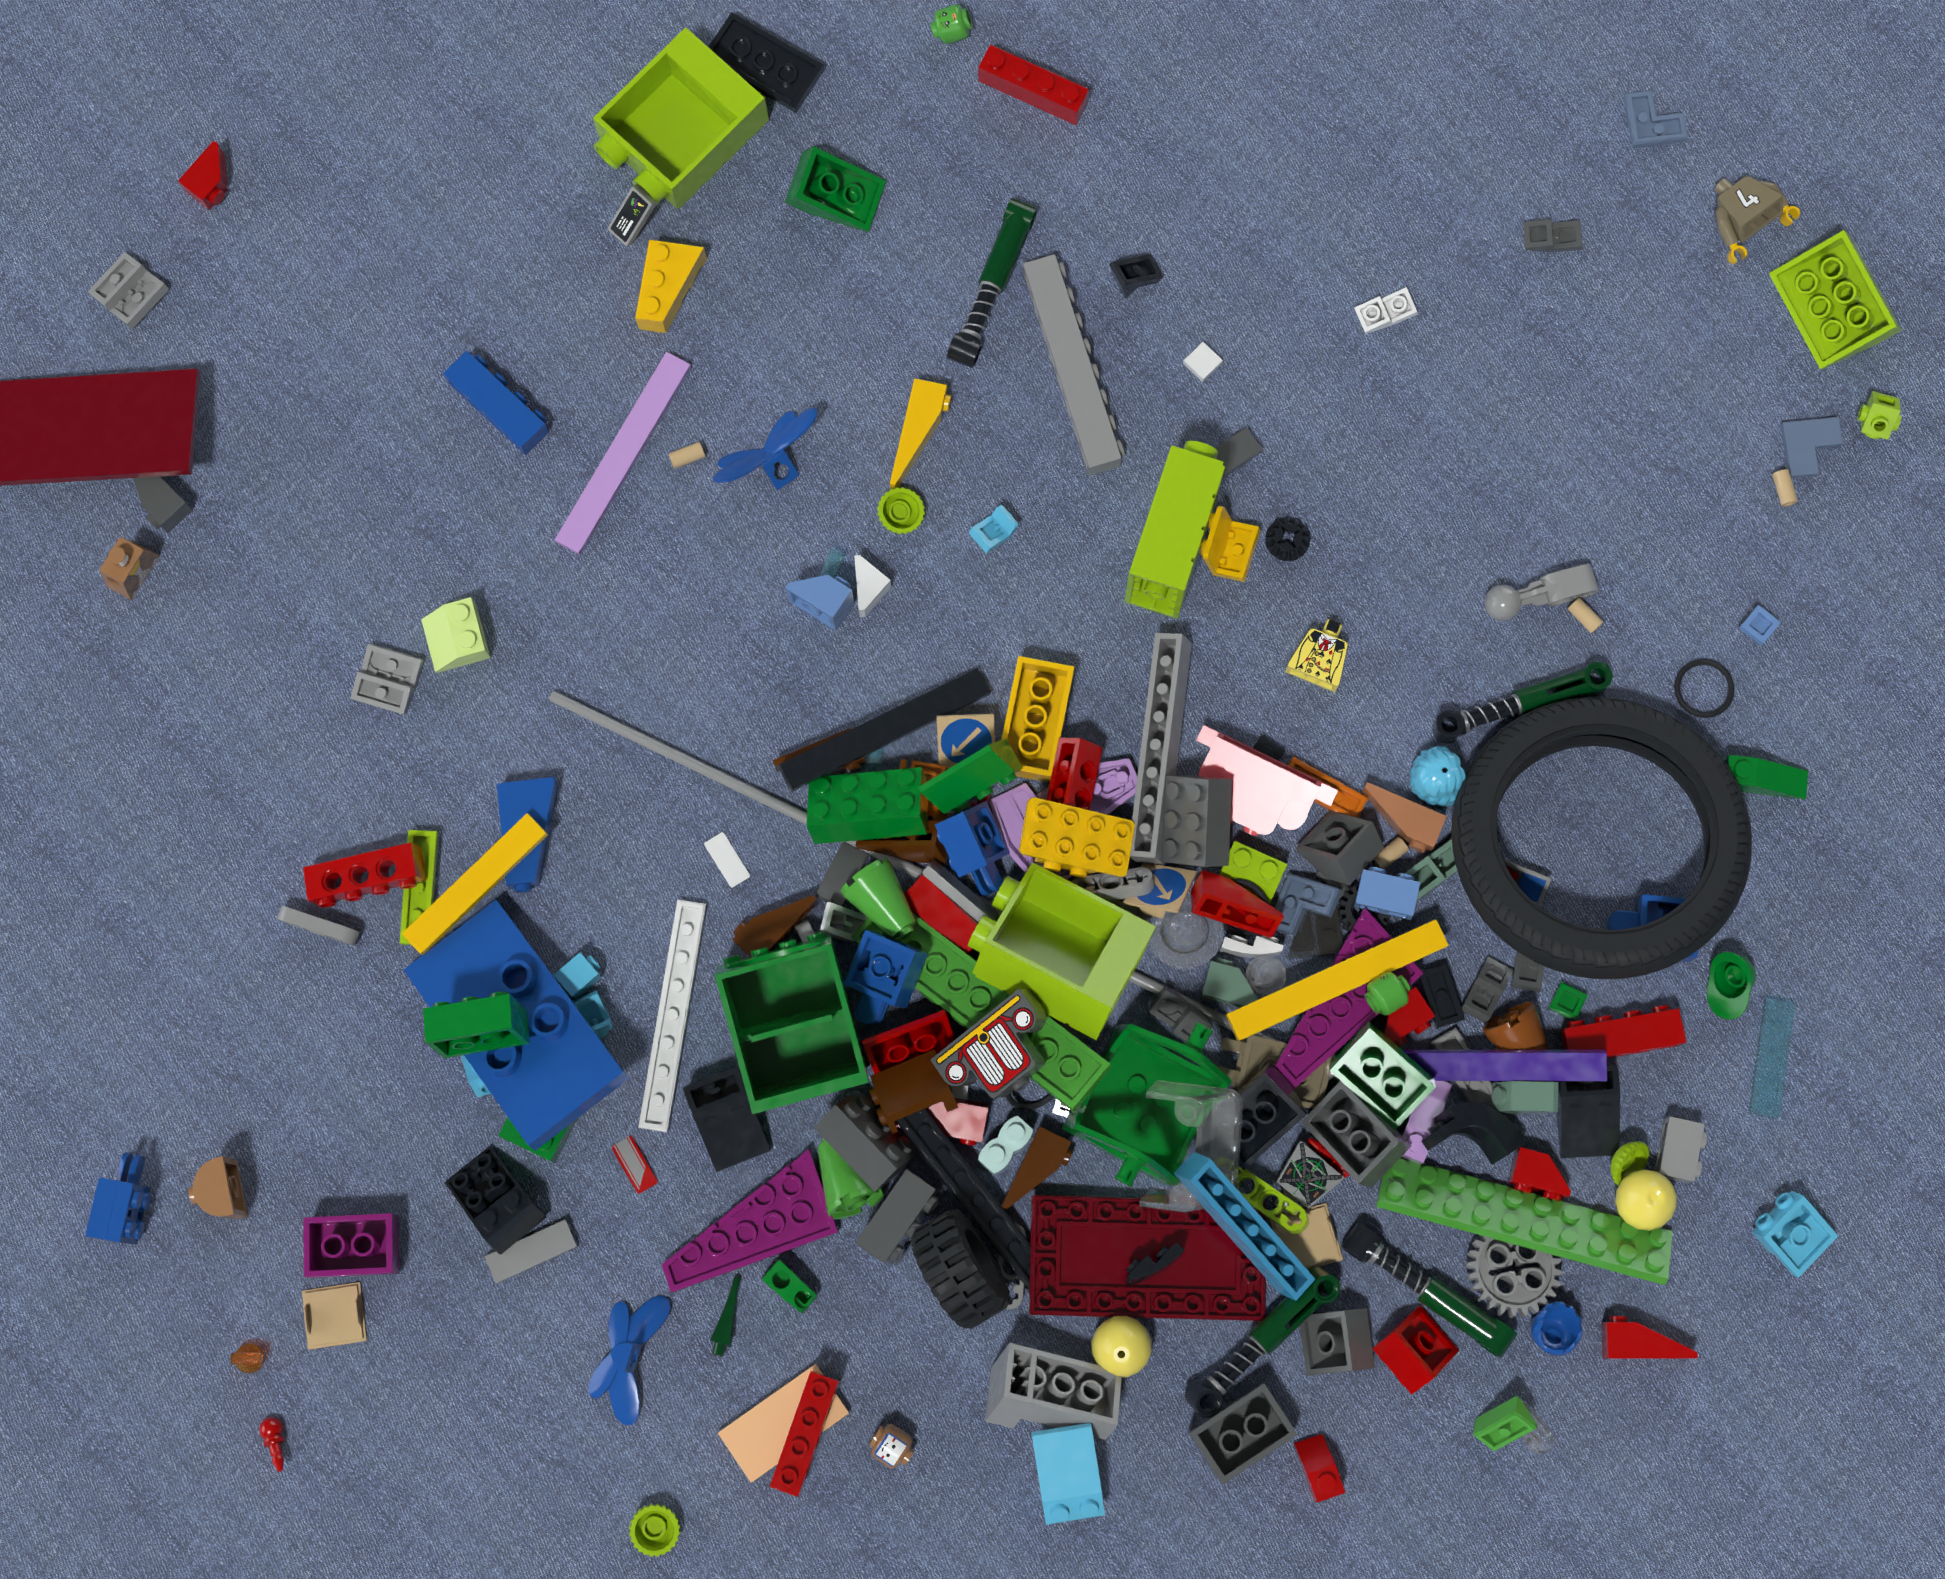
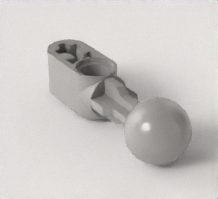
[1484,564,1599,621]

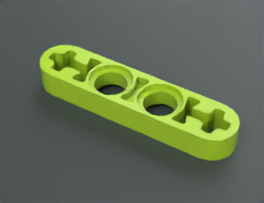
[1213,1156,1309,1234]

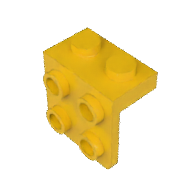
[1200,506,1261,582]

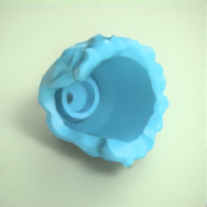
[1409,746,1465,807]

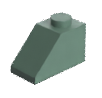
[1201,958,1258,1008]
[1491,1081,1558,1115]

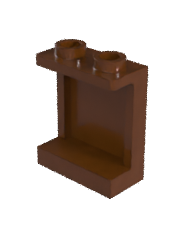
[869,1049,958,1134]

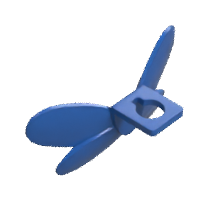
[713,408,817,490]
[588,1296,671,1425]

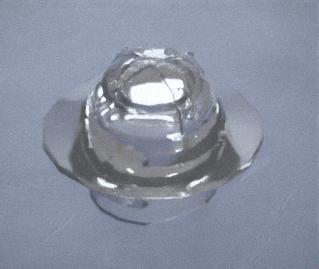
[1147,893,1224,970]

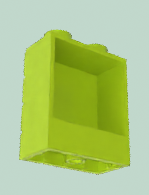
[593,27,769,209]
[1124,441,1225,619]
[968,862,1156,1040]

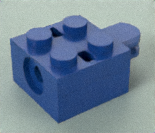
[935,801,1010,896]
[1606,894,1698,962]
[844,930,928,1025]
[85,1152,151,1245]

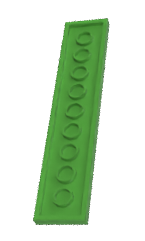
[851,913,1111,1112]
[1376,1158,1673,1285]

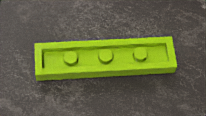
[399,830,439,946]

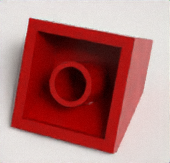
[1372,1305,1459,1395]

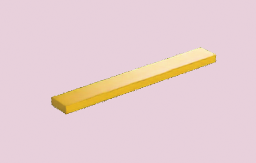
[1226,919,1449,1041]

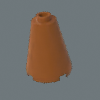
[1482,1001,1549,1082]

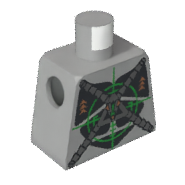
[1273,1141,1344,1215]

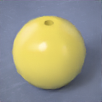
[1615,1169,1677,1231]
[1091,1316,1152,1377]

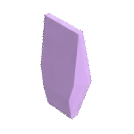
[1036,758,1137,815]
[989,783,1066,877]

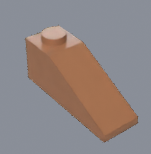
[1362,782,1447,853]

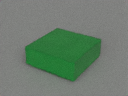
[1548,982,1588,1021]

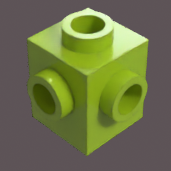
[1857,391,1902,440]

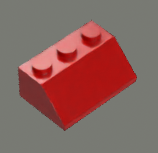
[862,1010,955,1074]

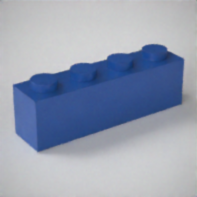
[443,350,549,455]

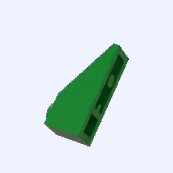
[1723,755,1808,800]

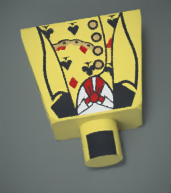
[1285,619,1348,692]

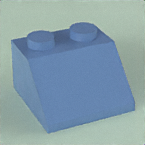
[785,575,855,631]

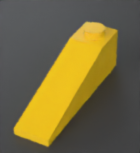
[890,378,951,489]

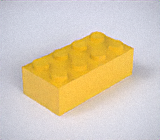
[1001,656,1074,783]

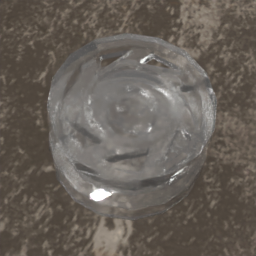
[1244,955,1286,997]

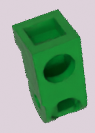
[761,1258,818,1314]

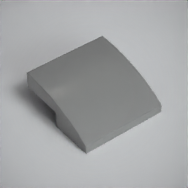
[88,252,169,330]
[350,644,424,715]

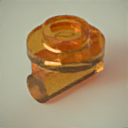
[230,1343,265,1373]

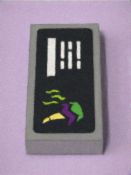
[607,185,657,247]

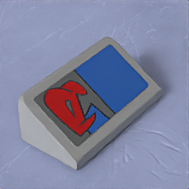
[1504,860,1551,907]

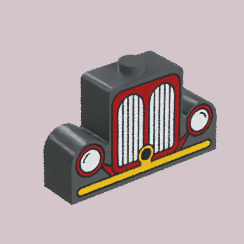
[931,989,1046,1098]

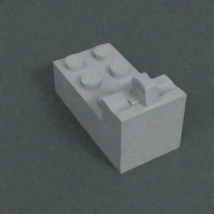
[985,1343,1122,1440]

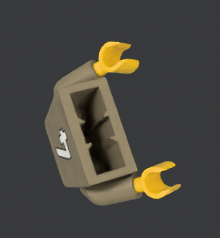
[1715,176,1800,264]

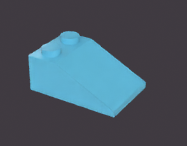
[1031,1423,1105,1525]

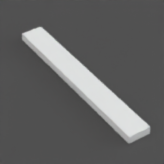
[638,900,707,1133]

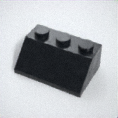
[1203,1062,1307,1171]

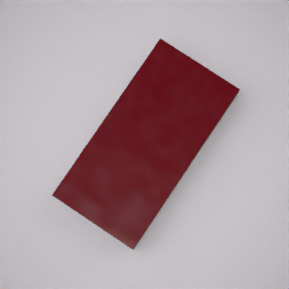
[0,369,201,486]
[1029,1195,1266,1321]

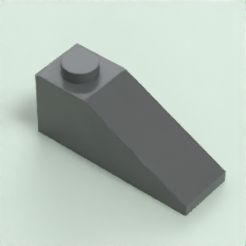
[134,476,193,533]

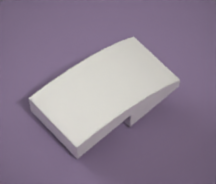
[1354,287,1418,334]
[1220,935,1284,958]

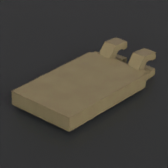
[1217,1035,1334,1109]

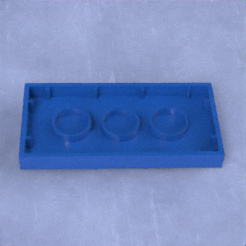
[403,900,629,1151]

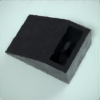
[1554,1064,1620,1158]
[683,1066,771,1172]
[444,1145,547,1255]

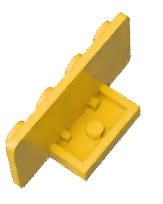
[1019,797,1135,878]

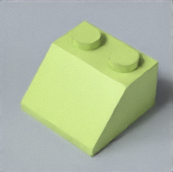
[421,597,491,673]

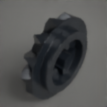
[1265,516,1311,561]

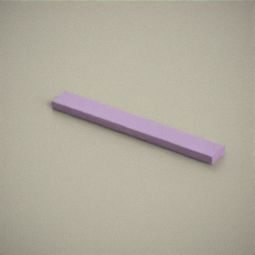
[555,352,691,555]

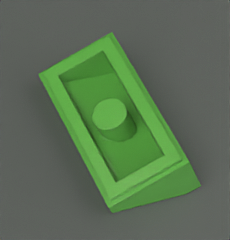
[1473,1396,1537,1451]

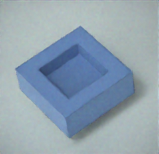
[1738,605,1781,646]

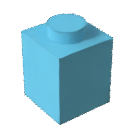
[554,953,602,999]

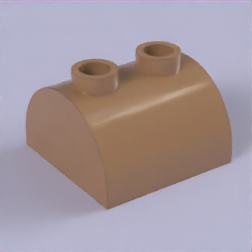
[188,1156,248,1219]

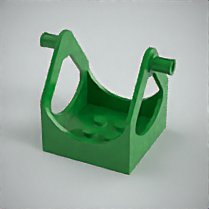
[1062,1022,1232,1187]

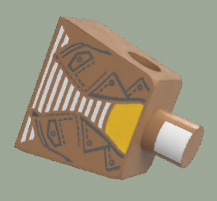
[100,537,160,601]

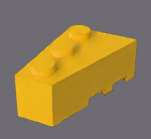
[635,240,707,333]

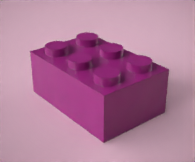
[303,1213,399,1278]

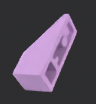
[1400,1081,1452,1164]

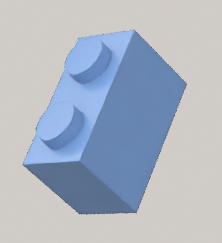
[1354,867,1420,920]

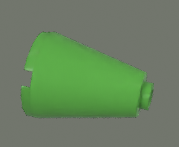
[840,858,916,940]
[818,1138,884,1219]

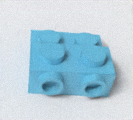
[1752,1191,1838,1278]

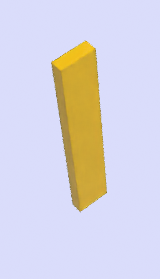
[402,813,548,955]

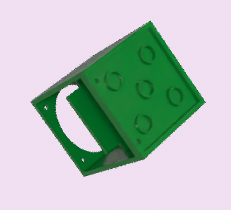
[714,932,869,1114]

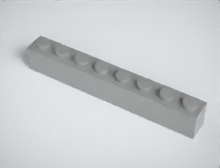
[1023,254,1125,476]
[1130,633,1192,865]

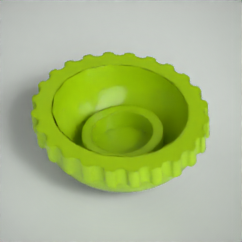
[877,487,925,535]
[1610,1141,1650,1186]
[629,1503,680,1557]

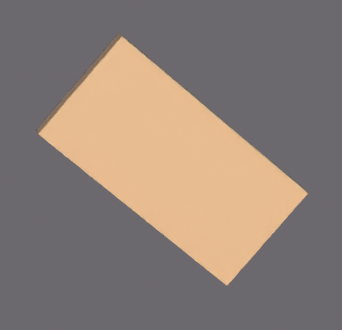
[718,1364,849,1483]

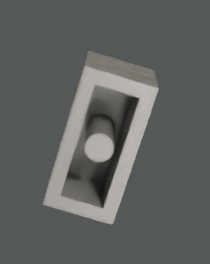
[1654,1116,1707,1184]

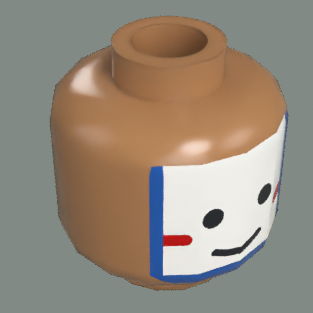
[868,1423,915,1469]

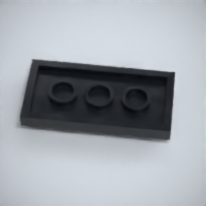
[708,12,824,113]

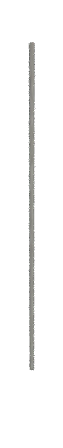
[549,691,1341,1082]

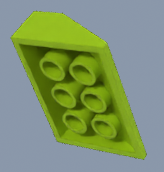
[1769,230,1902,370]

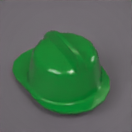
[1707,952,1757,1020]

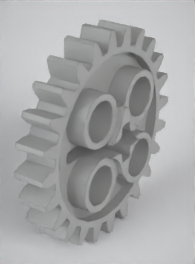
[1465,1235,1563,1318]

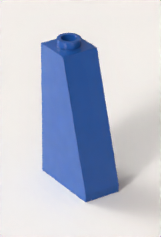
[497,777,558,893]

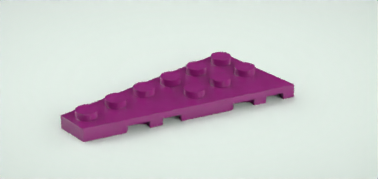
[1274,908,1424,1089]
[662,1149,838,1293]

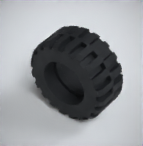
[910,1209,1010,1329]

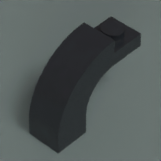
[1421,1102,1526,1165]

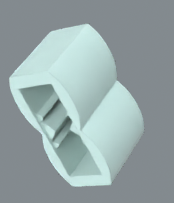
[978,1116,1033,1176]

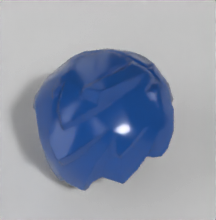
[1531,1302,1583,1356]

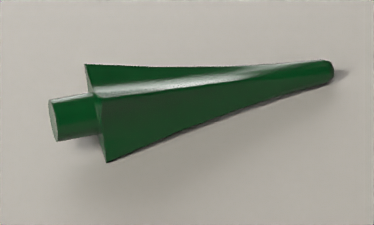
[710,1276,741,1357]

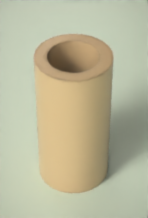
[668,442,705,469]
[1772,469,1798,507]
[1568,598,1603,633]
[1372,837,1409,870]

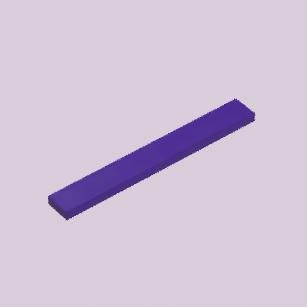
[1402,1050,1607,1081]

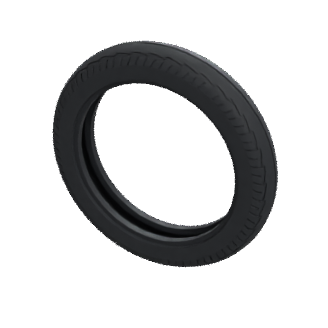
[1451,697,1752,979]

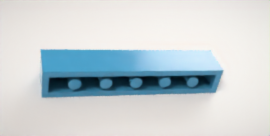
[1174,1152,1315,1301]

